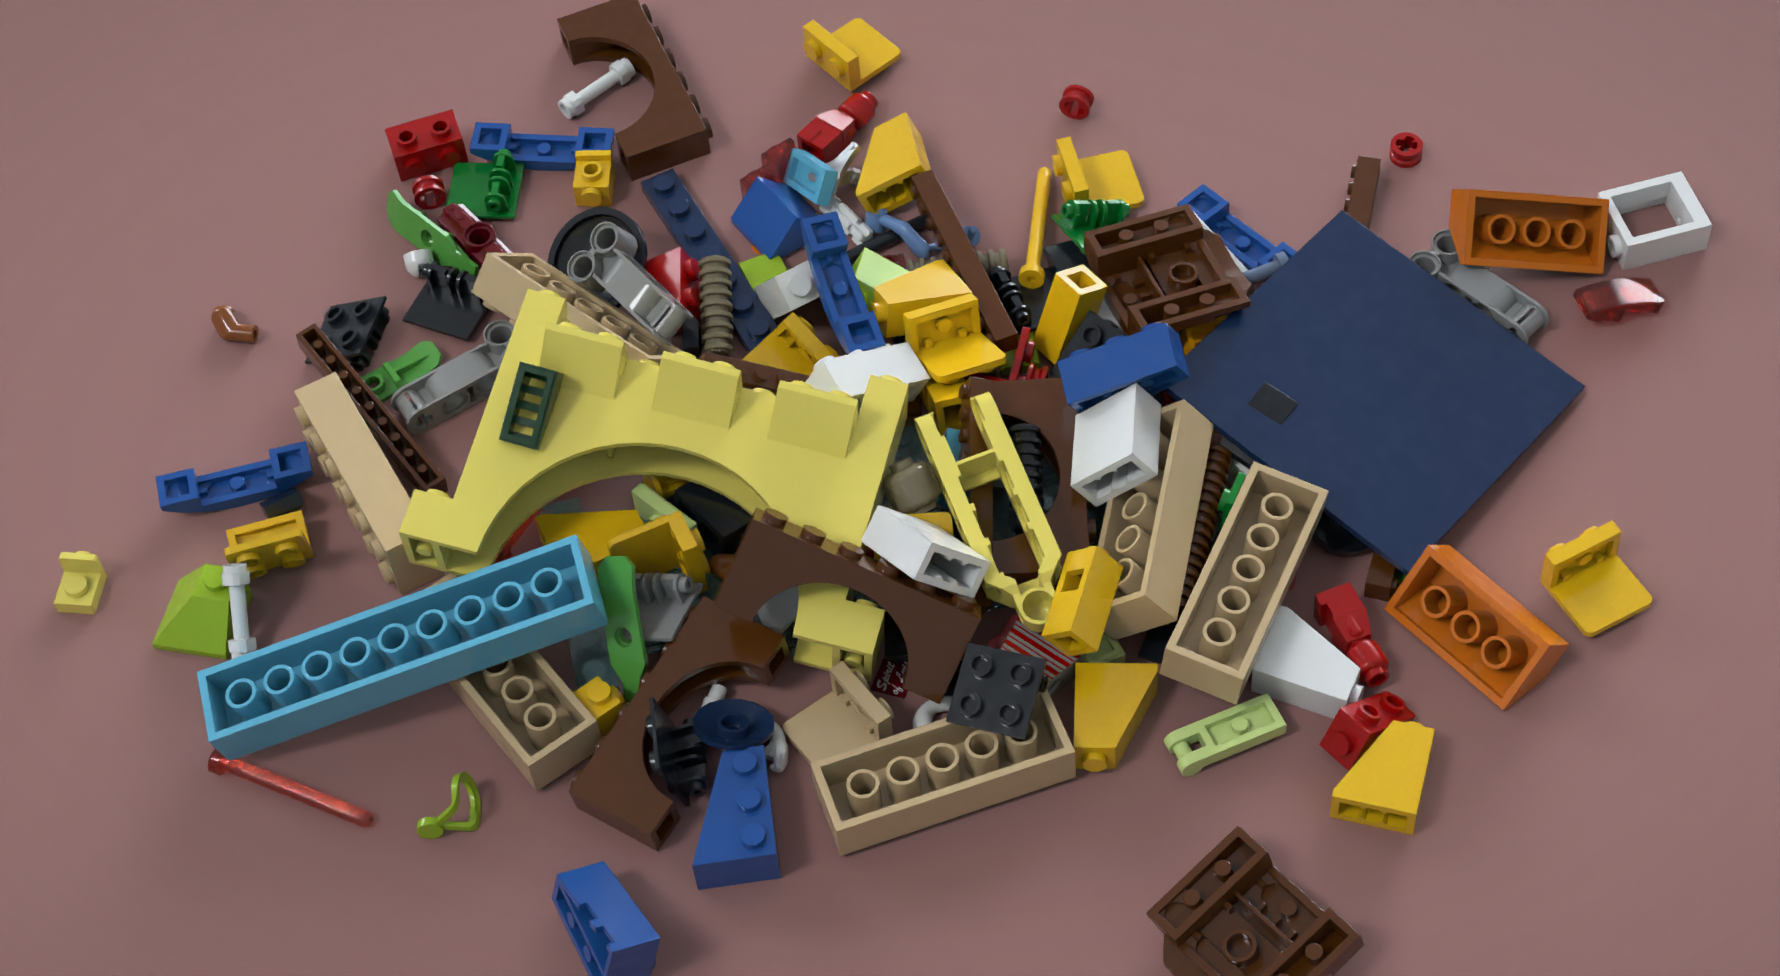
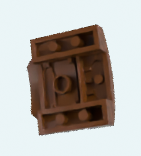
[1084,204,1251,336]
[1146,825,1364,976]

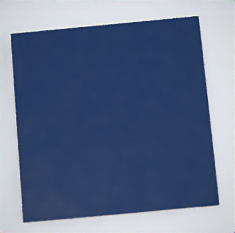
[1164,210,1585,576]

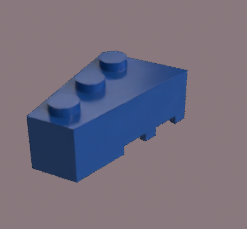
[1057,323,1190,413]
[692,745,781,890]
[552,861,661,976]

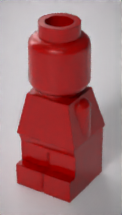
[797,91,878,163]
[1314,582,1390,688]

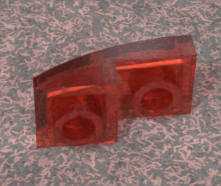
[739,138,795,199]
[1573,277,1664,322]

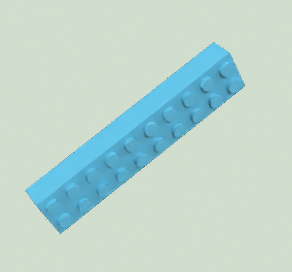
[197,534,609,761]

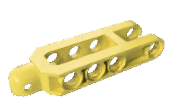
[914,391,1062,633]

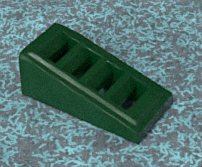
[499,362,564,450]

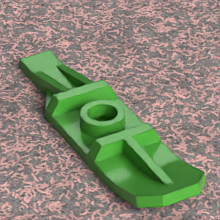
[386,190,479,276]
[361,341,443,403]
[598,556,649,703]

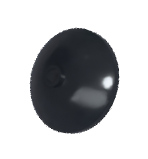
[548,207,648,308]

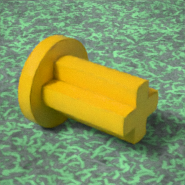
[643,475,690,498]

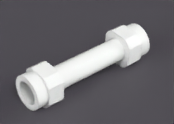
[558,58,636,119]
[221,563,257,659]

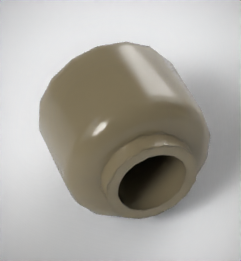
[883,456,941,514]

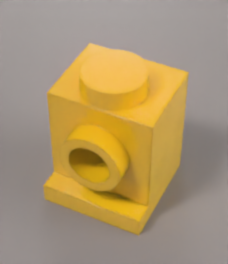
[573,150,616,207]
[573,676,626,737]

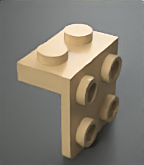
[783,661,894,764]

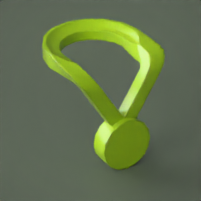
[416,772,481,839]

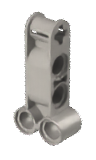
[567,221,694,346]
[1409,229,1550,344]
[390,320,514,434]

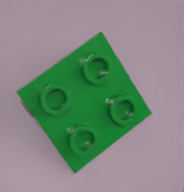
[446,149,525,219]
[1051,199,1130,255]

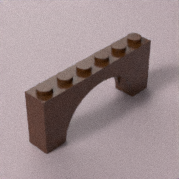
[557,0,713,181]
[992,378,1096,591]
[714,507,981,704]
[569,596,791,852]

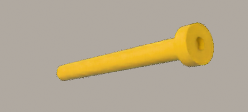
[1018,167,1052,289]

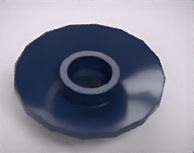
[693,699,774,750]

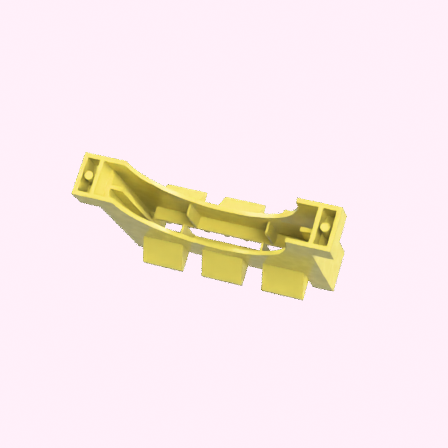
[399,289,909,682]

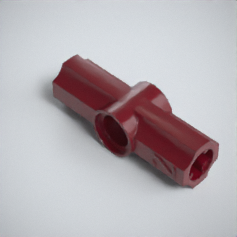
[438,202,513,269]

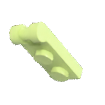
[1163,693,1287,777]

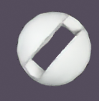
[403,249,434,277]

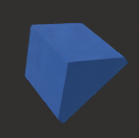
[731,176,819,260]

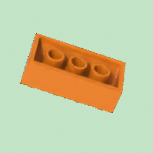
[1449,189,1609,274]
[1384,545,1570,710]

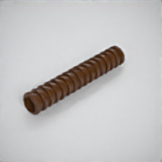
[1174,444,1233,623]

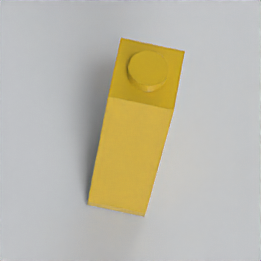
[855,112,931,214]
[869,259,972,338]
[535,509,650,580]
[1073,662,1158,772]
[1330,720,1435,835]

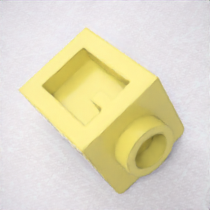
[53,551,107,614]

